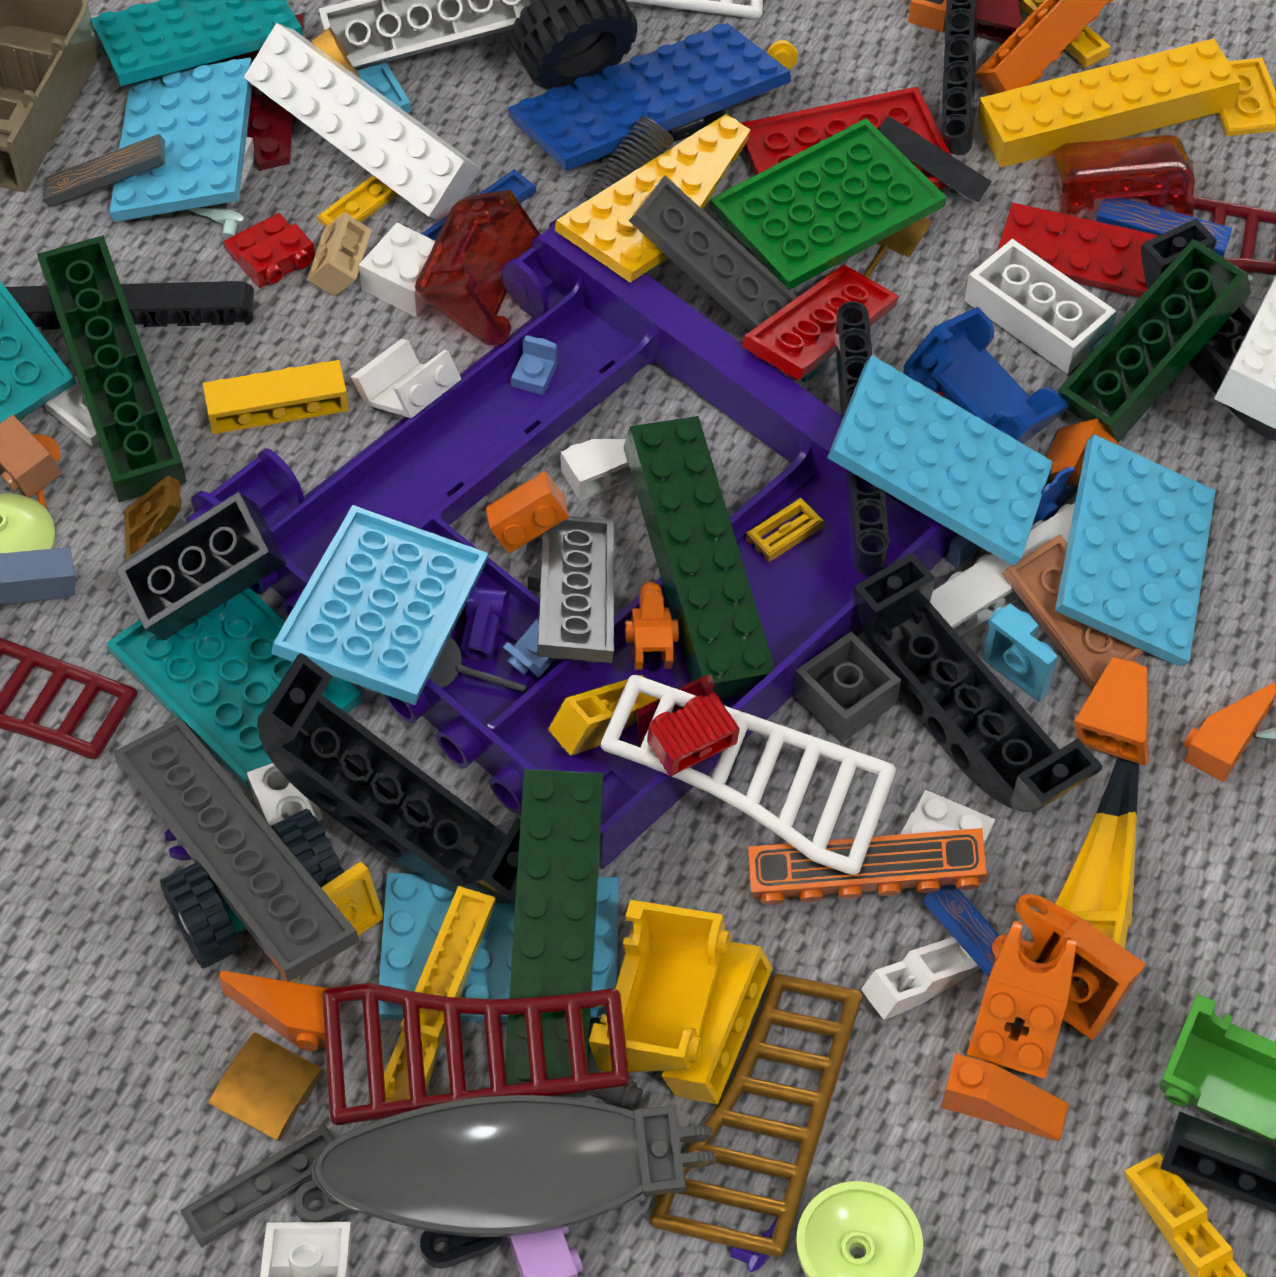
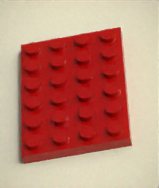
[741,86,951,189]

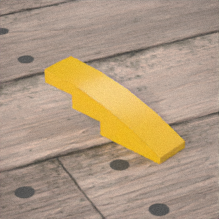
[1125,1153,1247,1277]

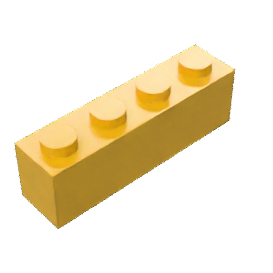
[203,360,349,435]
[662,942,773,1104]

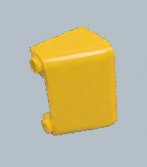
[589,900,731,1073]

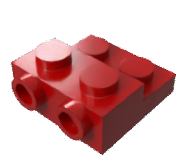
[223,213,315,289]

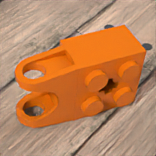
[991,894,1147,1041]
[967,920,1077,1079]

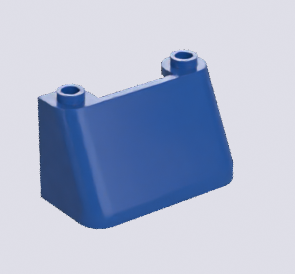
[903,307,1070,444]

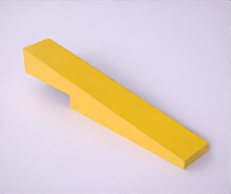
[384,886,496,1102]

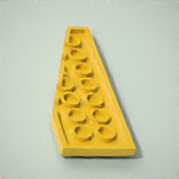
[554,114,750,283]

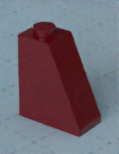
[977,0,1021,43]

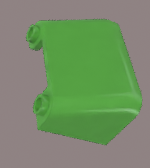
[1159,994,1276,1143]

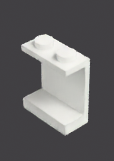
[351,339,461,418]

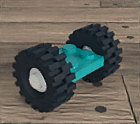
[160,808,344,969]

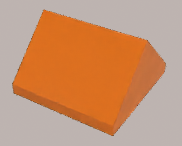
[1046,418,1120,495]

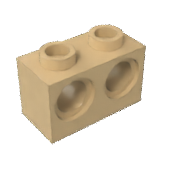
[307,212,372,295]

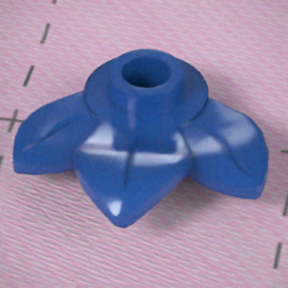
[1032,467,1078,525]

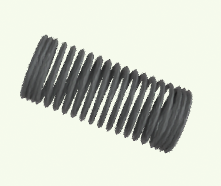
[583,116,674,200]

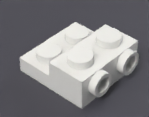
[901,790,995,845]
[260,1222,351,1277]

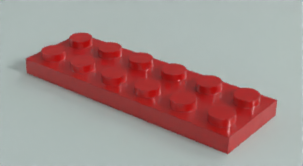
[997,202,1159,298]
[742,264,899,380]

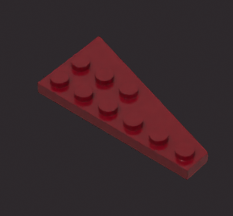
[221,13,305,171]

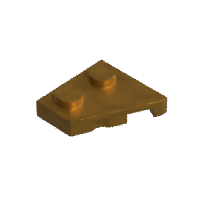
[124,476,181,559]

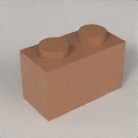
[0,414,62,498]

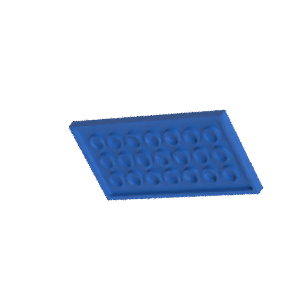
[508,23,791,171]

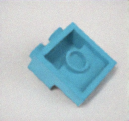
[982,603,1058,703]

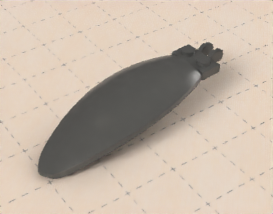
[311,1095,716,1237]

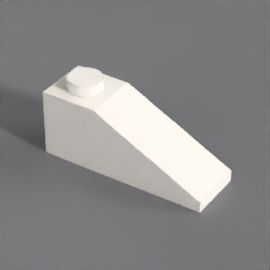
[561,439,633,501]

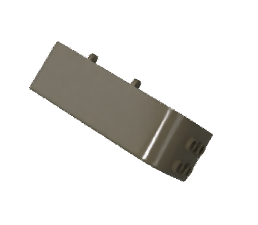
[0,0,99,193]

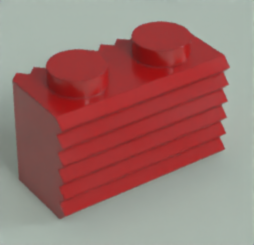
[647,693,740,777]

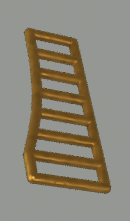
[649,973,862,1257]

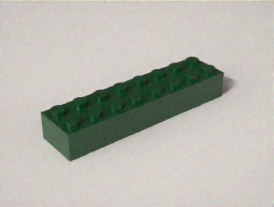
[37,235,187,502]
[623,416,775,699]
[505,769,604,1098]

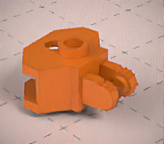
[625,581,679,670]

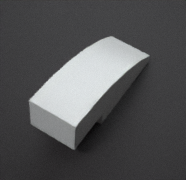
[861,937,981,1020]

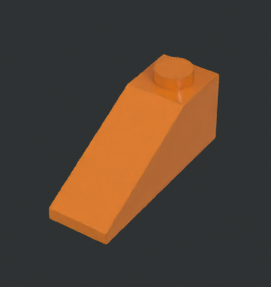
[1183,682,1276,783]
[219,970,341,1051]
[941,1053,1069,1142]

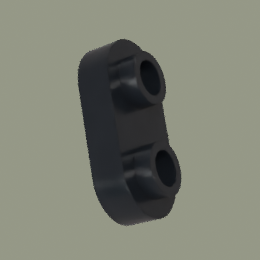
[420,1231,502,1269]

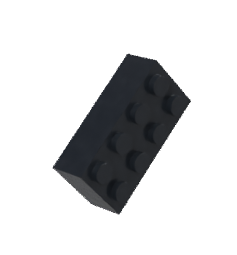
[116,492,287,640]

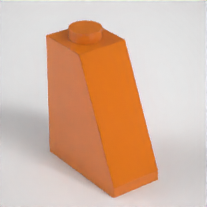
[1074,657,1150,766]

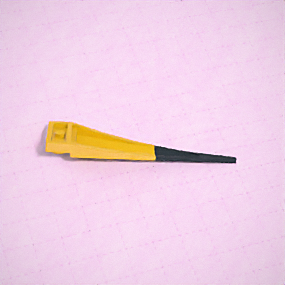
[1055,757,1139,948]

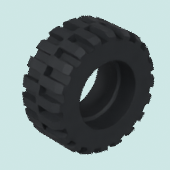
[511,0,638,90]

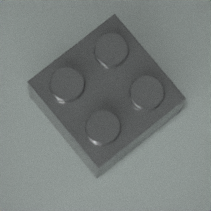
[793,632,901,743]

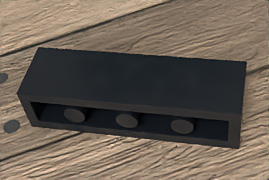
[1160,1111,1276,1213]

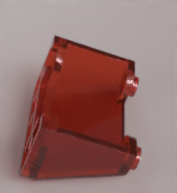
[1053,135,1195,217]
[415,189,540,345]

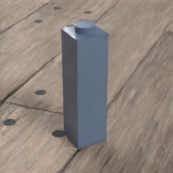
[0,547,75,605]

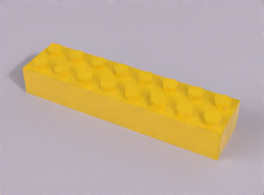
[977,38,1241,167]

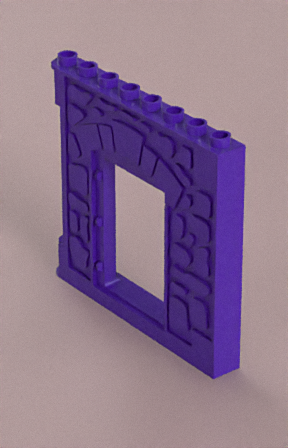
[186,217,958,870]

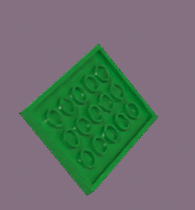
[709,118,947,290]

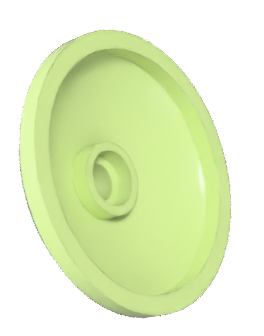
[0,493,55,553]
[796,1181,923,1277]

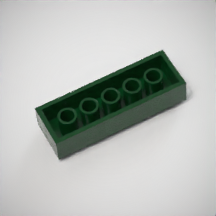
[1058,239,1251,443]

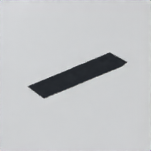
[879,116,992,203]

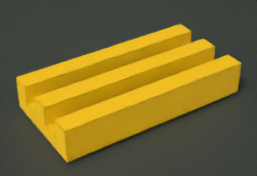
[746,498,824,563]

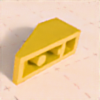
[548,675,658,756]

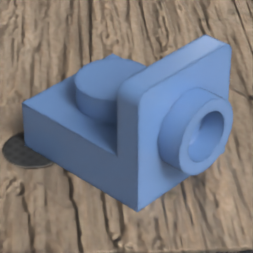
[511,335,558,396]
[503,619,555,678]

